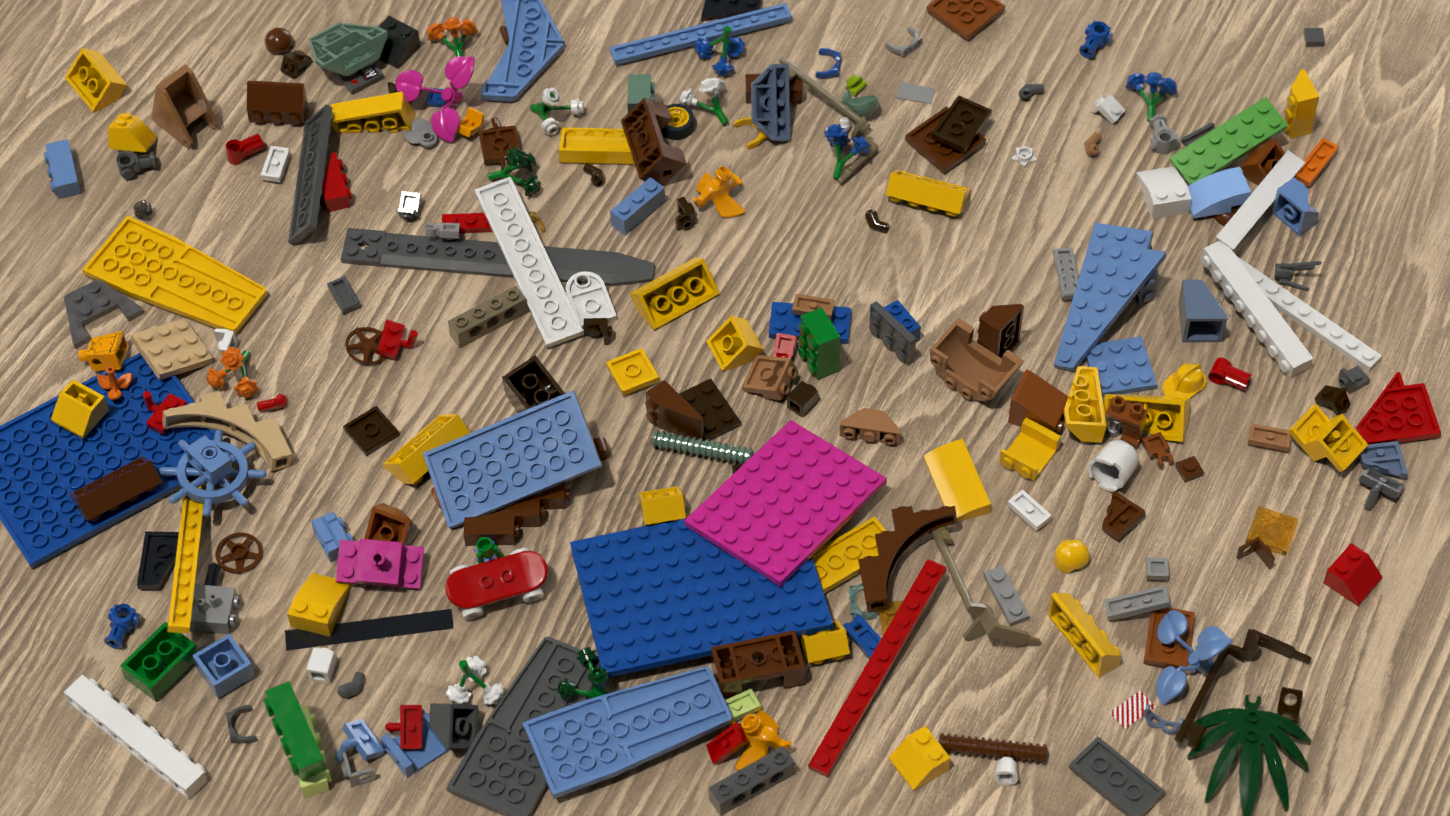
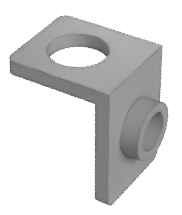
[341,752,376,787]

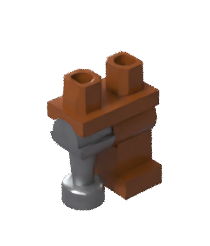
[1105,395,1148,449]

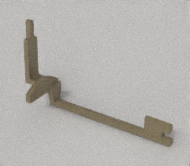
[779,57,878,184]
[931,526,1041,646]

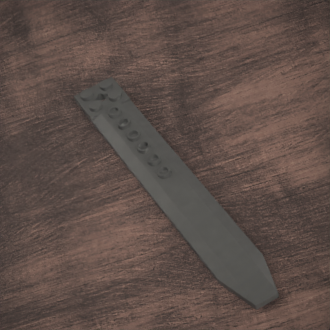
[341,228,655,286]

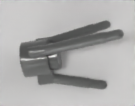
[1274,261,1322,291]

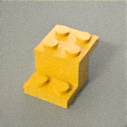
[1288,404,1368,472]

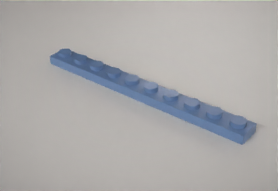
[609,3,792,65]

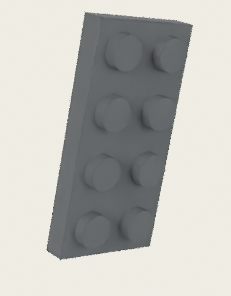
[1069,737,1165,816]

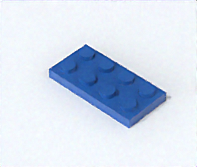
[769,302,851,344]

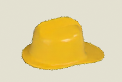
[1162,363,1207,398]

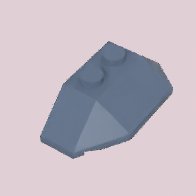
[751,64,790,141]

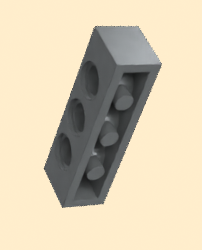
[709,746,795,816]

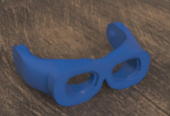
[815,48,841,79]

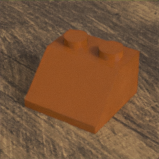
[1240,139,1285,186]

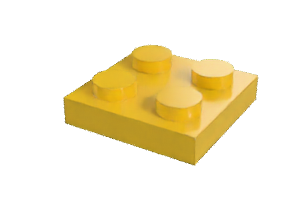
[606,348,659,396]

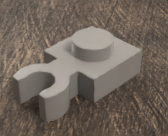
[426,223,460,240]

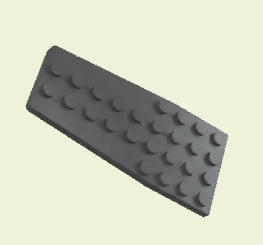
[446,637,600,816]

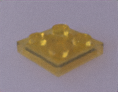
[1246,506,1298,556]

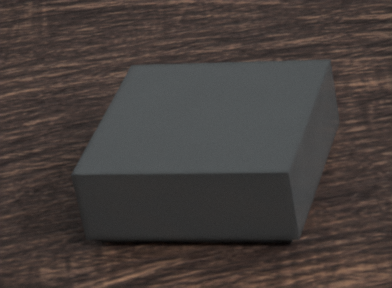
[1303,28,1325,46]

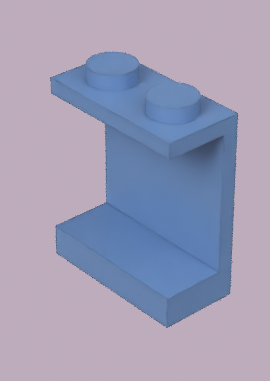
[381,710,450,778]

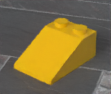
[287,573,352,637]

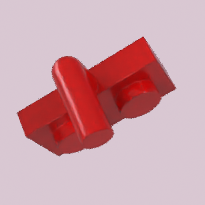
[376,319,418,359]
[143,391,187,435]
[385,705,422,749]

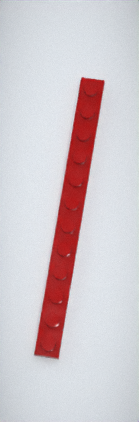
[808,559,947,778]

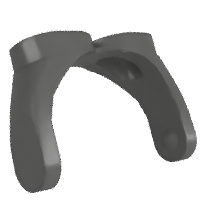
[226,705,258,743]

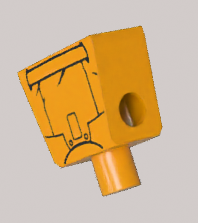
[78,331,129,371]

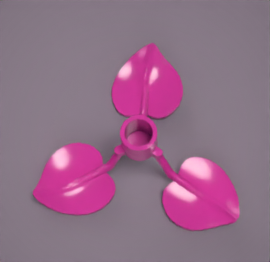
[395,57,475,142]

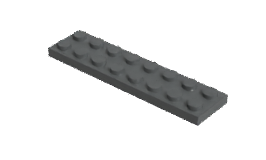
[288,104,333,246]

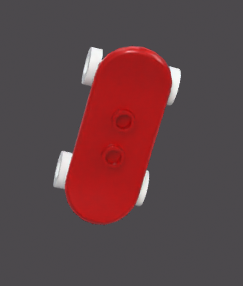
[445,548,548,620]

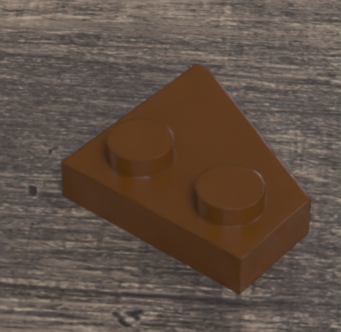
[1102,491,1146,540]

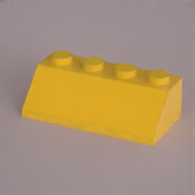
[885,170,971,216]
[629,258,720,330]
[382,414,471,485]
[1048,592,1121,678]

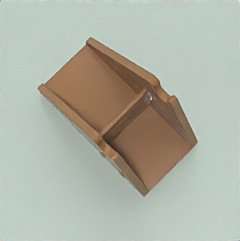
[151,64,219,149]

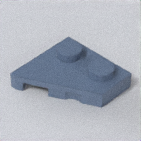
[1358,441,1408,479]

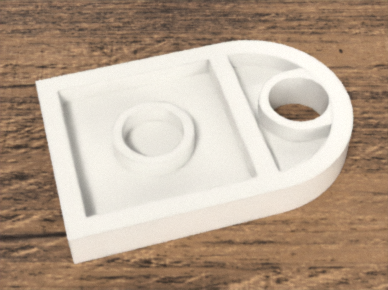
[566,271,617,329]

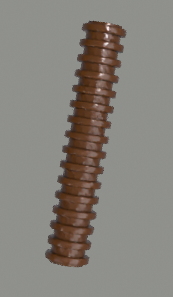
[939,733,1047,764]

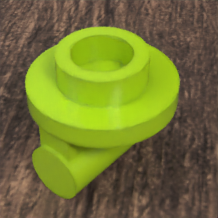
[845,74,867,96]

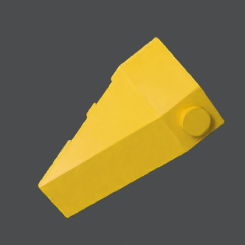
[1063,366,1107,443]
[1104,394,1190,442]

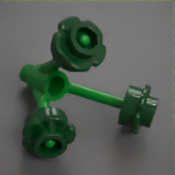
[557,647,609,699]

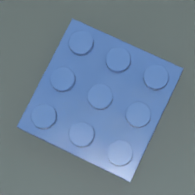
[1085,336,1157,397]

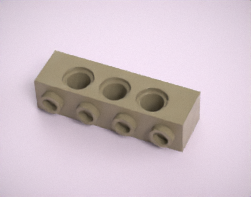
[448,286,528,348]

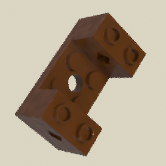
[621,97,687,186]
[711,630,805,700]

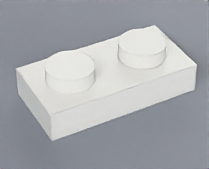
[261,146,290,182]
[1007,489,1052,532]

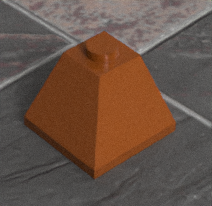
[364,503,411,545]

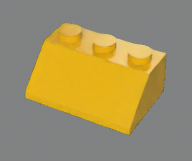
[64,48,127,112]
[1284,69,1320,139]

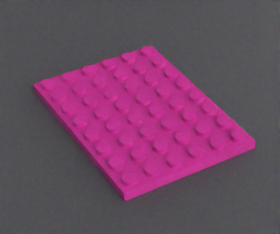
[684,420,887,587]

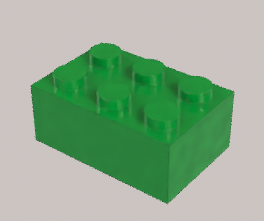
[798,307,840,380]
[120,622,198,701]

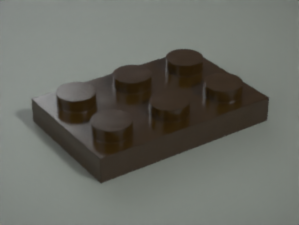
[931,95,992,153]
[679,378,741,441]

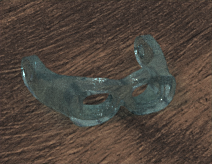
[849,583,877,620]

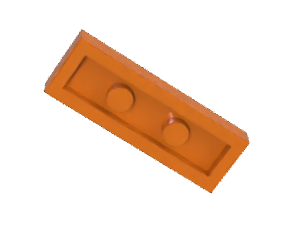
[1293,137,1339,187]

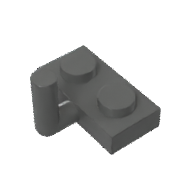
[1358,467,1405,510]

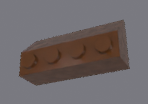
[69,456,162,521]

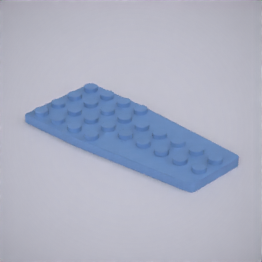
[523,667,732,799]

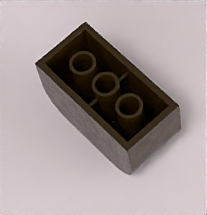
[502,355,565,413]

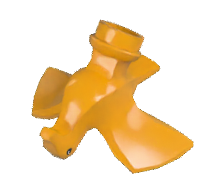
[693,166,745,217]
[732,710,792,770]

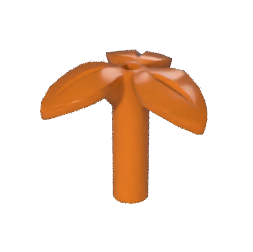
[97,366,132,400]

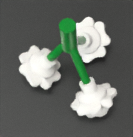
[679,78,729,125]
[445,656,504,705]

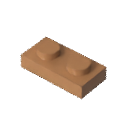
[792,294,835,320]
[1248,423,1291,452]

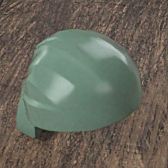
[841,92,879,118]

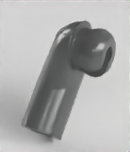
[1019,84,1044,100]
[337,672,365,697]

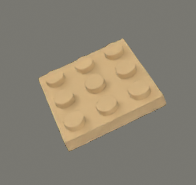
[131,318,213,380]

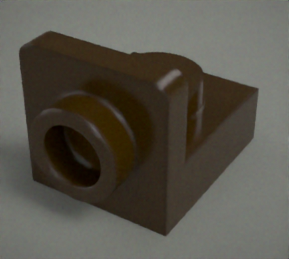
[583,318,612,345]

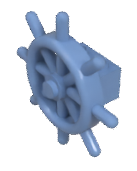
[159,429,267,517]

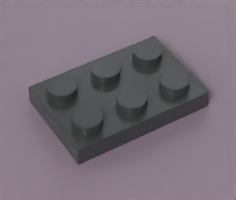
[869,301,916,366]

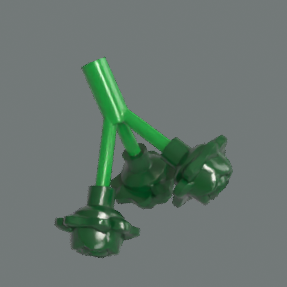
[488,147,541,197]

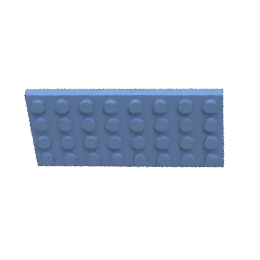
[423,390,603,529]

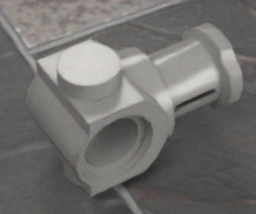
[1149,115,1179,155]

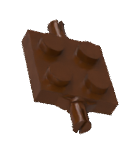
[478,117,521,170]

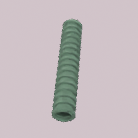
[652,430,753,464]

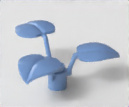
[1156,610,1233,706]

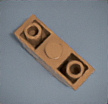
[839,408,901,445]

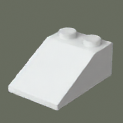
[1136,166,1192,219]

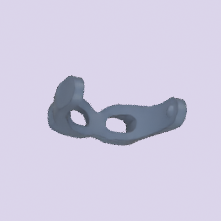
[1144,704,1184,736]

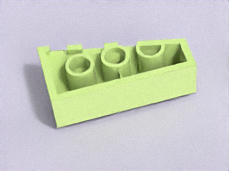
[298,705,332,798]

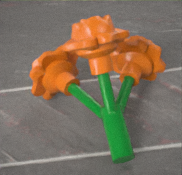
[427,17,478,57]
[206,346,259,398]

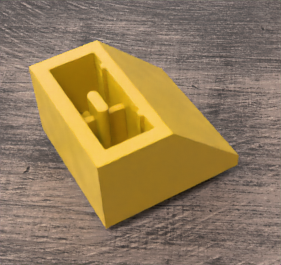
[51,379,109,439]

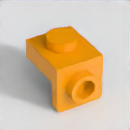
[457,107,485,137]

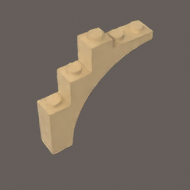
[162,391,292,472]

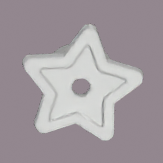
[1012,147,1037,167]

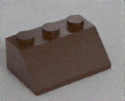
[247,81,309,125]
[977,304,1024,358]

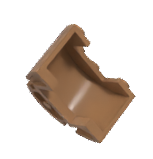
[930,318,1024,401]

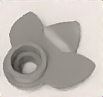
[403,118,437,149]

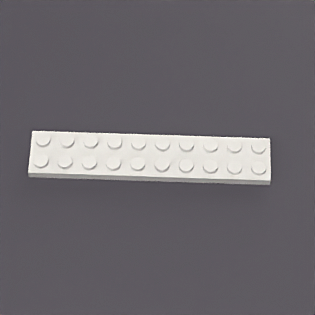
[474,176,584,348]

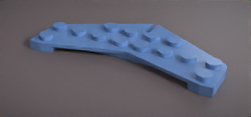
[481,0,564,101]

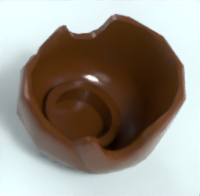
[265,27,295,54]

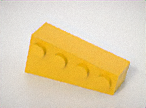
[331,92,415,133]

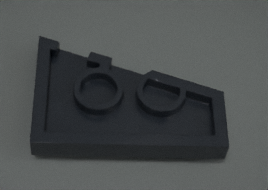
[701,0,762,22]
[137,531,179,590]

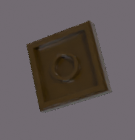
[343,406,400,457]

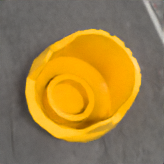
[1053,540,1090,573]

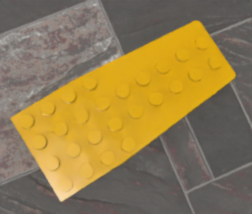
[82,215,267,334]

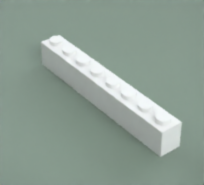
[1201,240,1313,378]
[64,675,207,800]

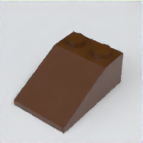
[645,380,704,441]

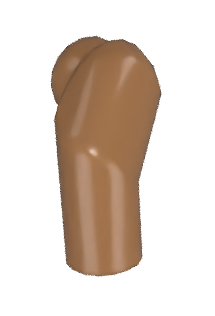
[1084,132,1102,157]

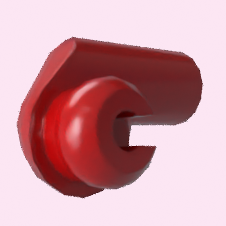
[257,394,287,412]

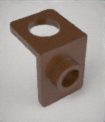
[1236,537,1275,569]

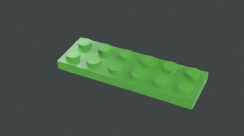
[1169,97,1288,185]

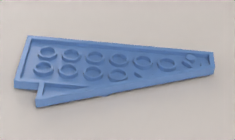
[1054,223,1166,371]

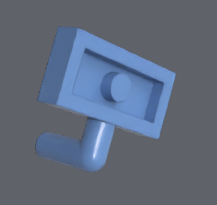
[335,719,385,762]

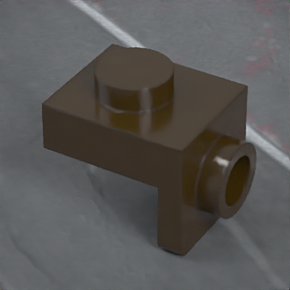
[280,50,312,79]
[675,197,695,231]
[1314,385,1351,416]

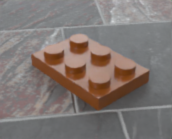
[1143,607,1195,669]

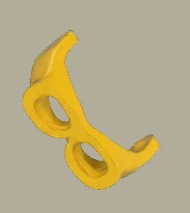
[733,117,767,150]

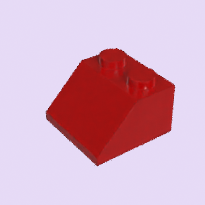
[1323,543,1383,606]

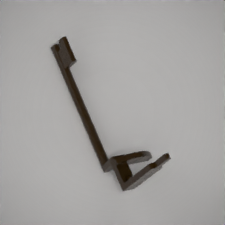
[1174,629,1311,749]

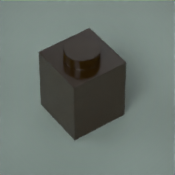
[787,381,818,418]

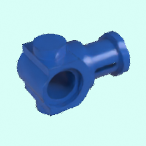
[1079,21,1113,58]
[104,603,141,649]

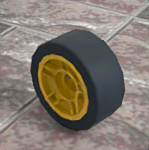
[661,104,694,140]

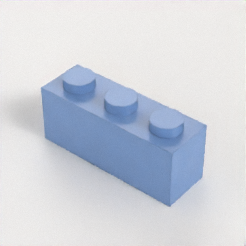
[43,139,81,199]
[610,177,665,235]

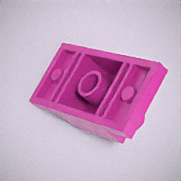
[336,539,424,590]

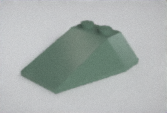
[308,22,388,76]

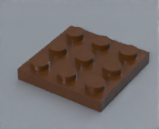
[905,106,986,173]

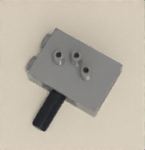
[168,562,240,634]

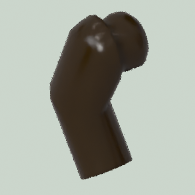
[865,209,889,232]

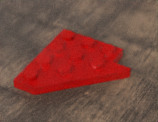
[1356,372,1441,445]

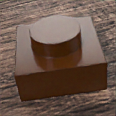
[1175,456,1204,483]

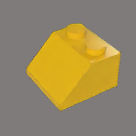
[108,113,157,153]
[706,315,763,371]
[638,486,686,525]
[798,619,850,664]
[888,726,951,792]

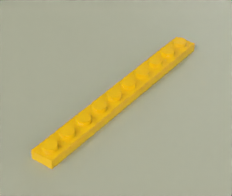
[168,481,206,633]

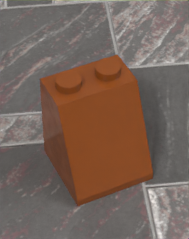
[1008,369,1068,433]

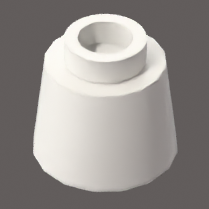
[994,757,1018,786]

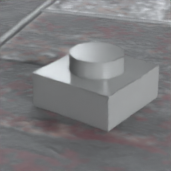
[1146,558,1169,581]

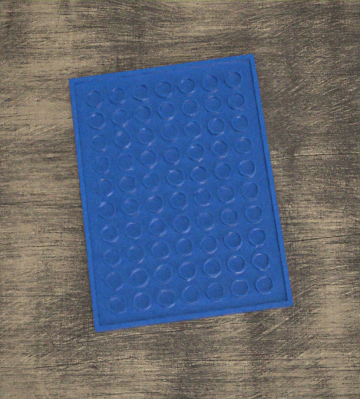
[0,353,215,569]
[570,517,833,678]

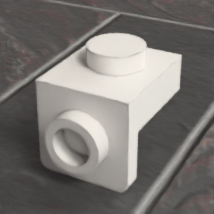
[1091,94,1125,124]

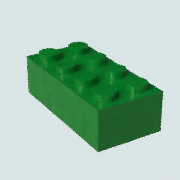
[263,681,326,781]

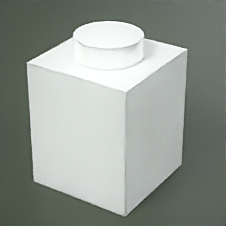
[306,647,337,684]

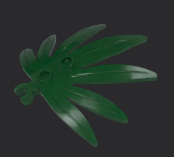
[1187,695,1311,816]

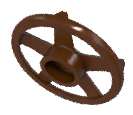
[345,327,386,365]
[215,532,263,575]

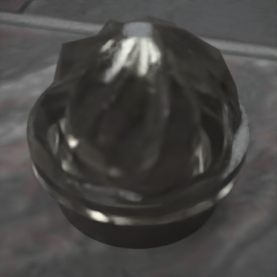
[133,200,153,220]

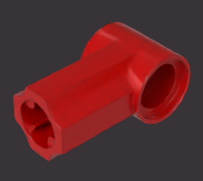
[225,134,265,165]
[1208,358,1252,391]

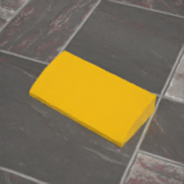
[559,127,634,164]
[923,438,991,522]

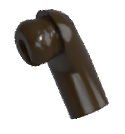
[583,163,604,186]

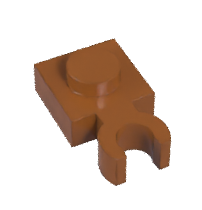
[1142,432,1173,469]

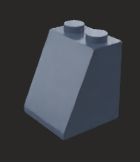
[1178,279,1227,342]

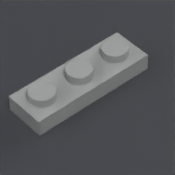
[983,565,1030,627]
[1104,585,1171,621]

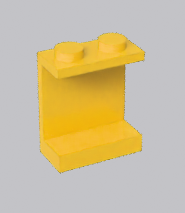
[999,417,1061,482]

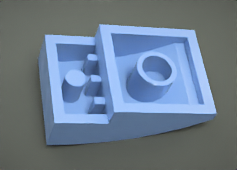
[1188,167,1251,218]

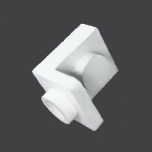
[214,328,237,358]

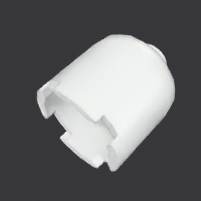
[1087,440,1139,492]

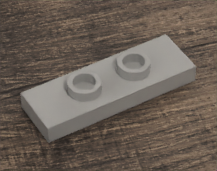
[1053,248,1079,300]

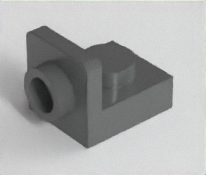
[1338,365,1370,394]

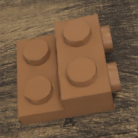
[742,355,797,400]

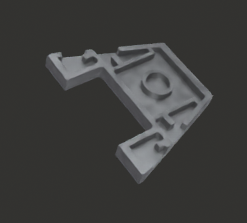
[64,279,144,349]

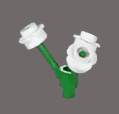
[530,87,584,135]

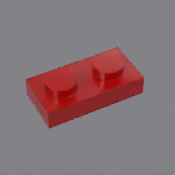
[706,722,748,765]

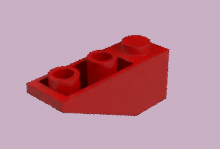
[322,152,352,213]

